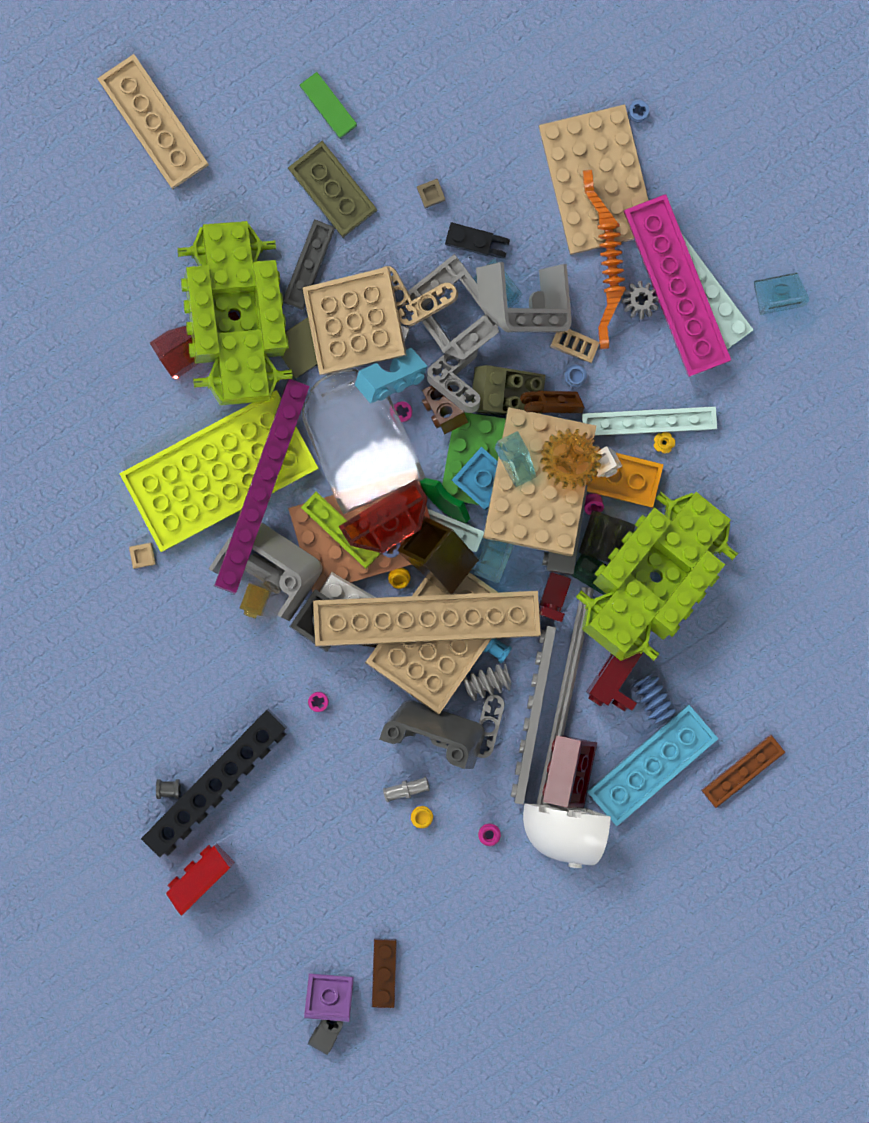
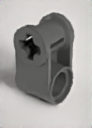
[308,1020,343,1055]

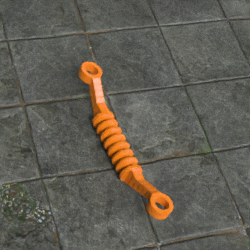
[583,170,626,349]

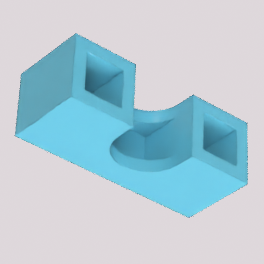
[355,348,427,404]

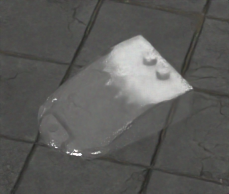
[302,369,426,514]

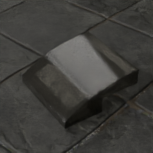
[578,510,635,563]

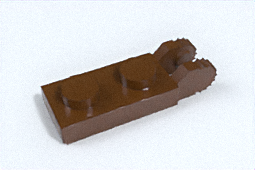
[520,391,585,413]

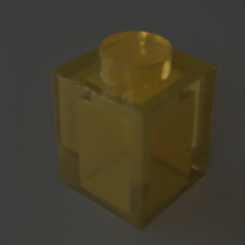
[240,583,271,619]

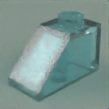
[495,431,536,487]

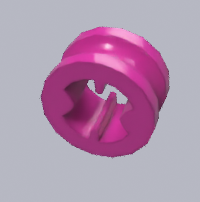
[392,401,412,422]
[584,493,604,515]
[308,692,329,712]

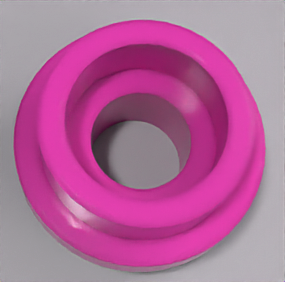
[478,823,501,846]

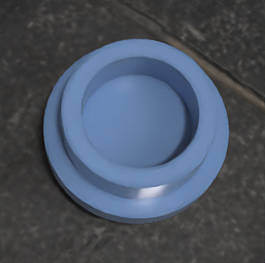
[564,365,587,387]

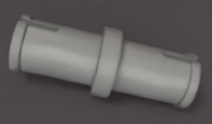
[383,777,430,802]

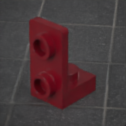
[539,572,571,622]

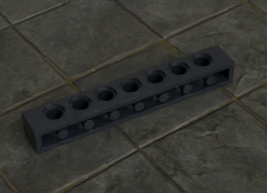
[141,709,287,857]

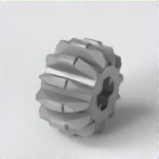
[622,281,659,320]

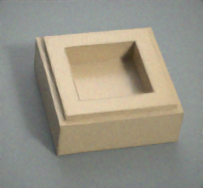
[129,543,156,569]

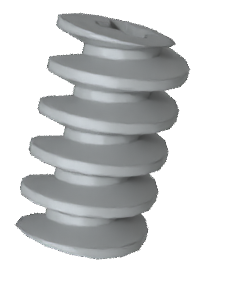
[464,663,511,701]

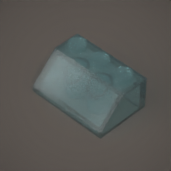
[472,537,514,584]

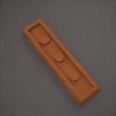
[701,735,785,808]

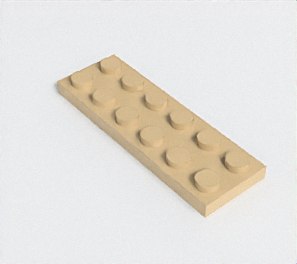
[97,54,209,190]

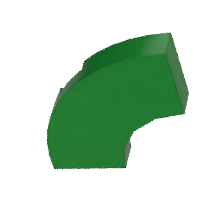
[420,477,471,523]

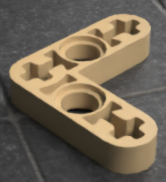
[382,266,458,326]

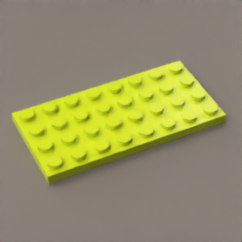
[119,390,319,552]

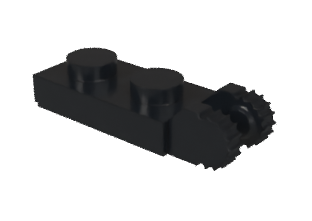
[445,222,510,258]

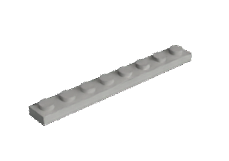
[511,626,556,805]

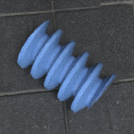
[631,673,676,724]

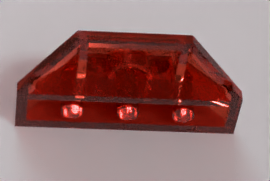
[339,479,428,553]

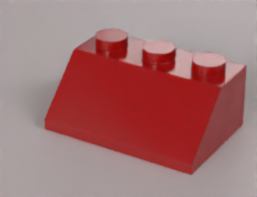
[166,843,235,916]

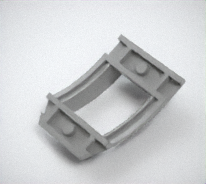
[402,254,499,360]

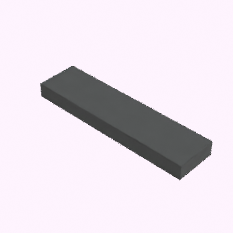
[283,219,335,310]

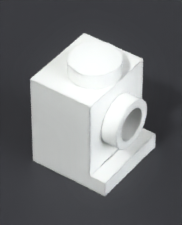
[588,446,622,477]

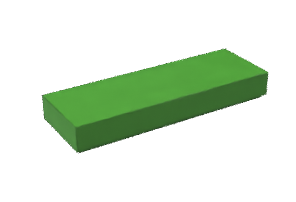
[299,72,357,139]

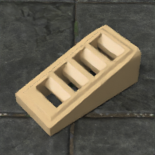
[550,329,599,363]

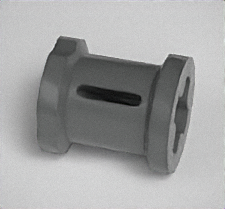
[156,779,181,799]

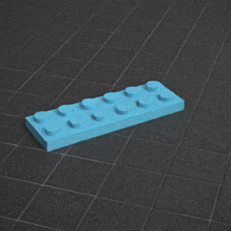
[587,704,718,826]

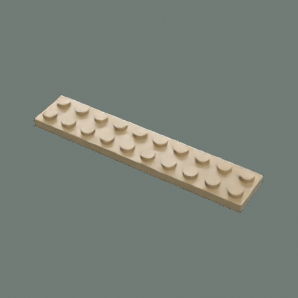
[313,591,541,647]

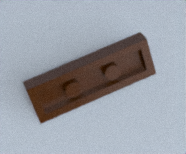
[372,938,397,1008]

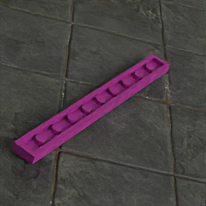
[214,379,310,594]

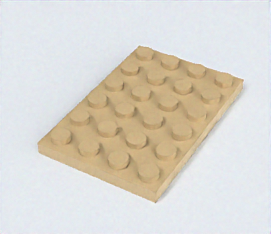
[538,104,649,255]
[483,407,596,556]
[365,572,498,715]

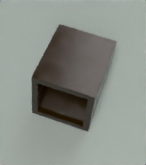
[397,516,479,595]

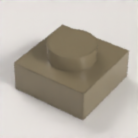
[417,179,445,209]

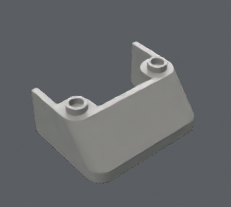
[476,262,571,332]
[209,522,322,621]

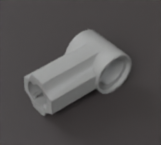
[244,553,285,593]

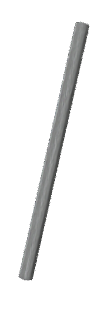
[537,587,594,805]

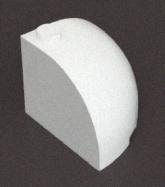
[523,803,611,868]

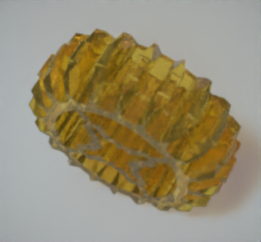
[540,428,602,490]

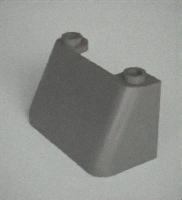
[379,700,485,769]

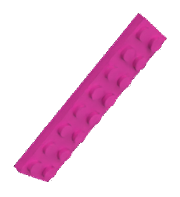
[624,194,731,377]

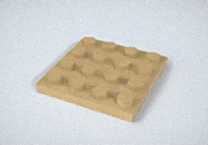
[303,267,407,375]

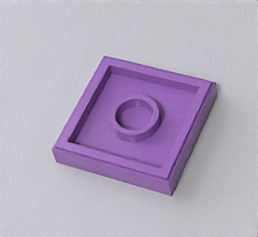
[304,974,354,1022]

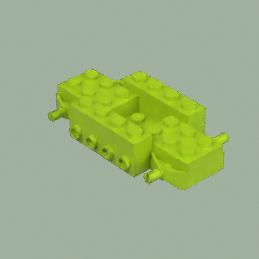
[177,221,293,406]
[575,491,738,661]

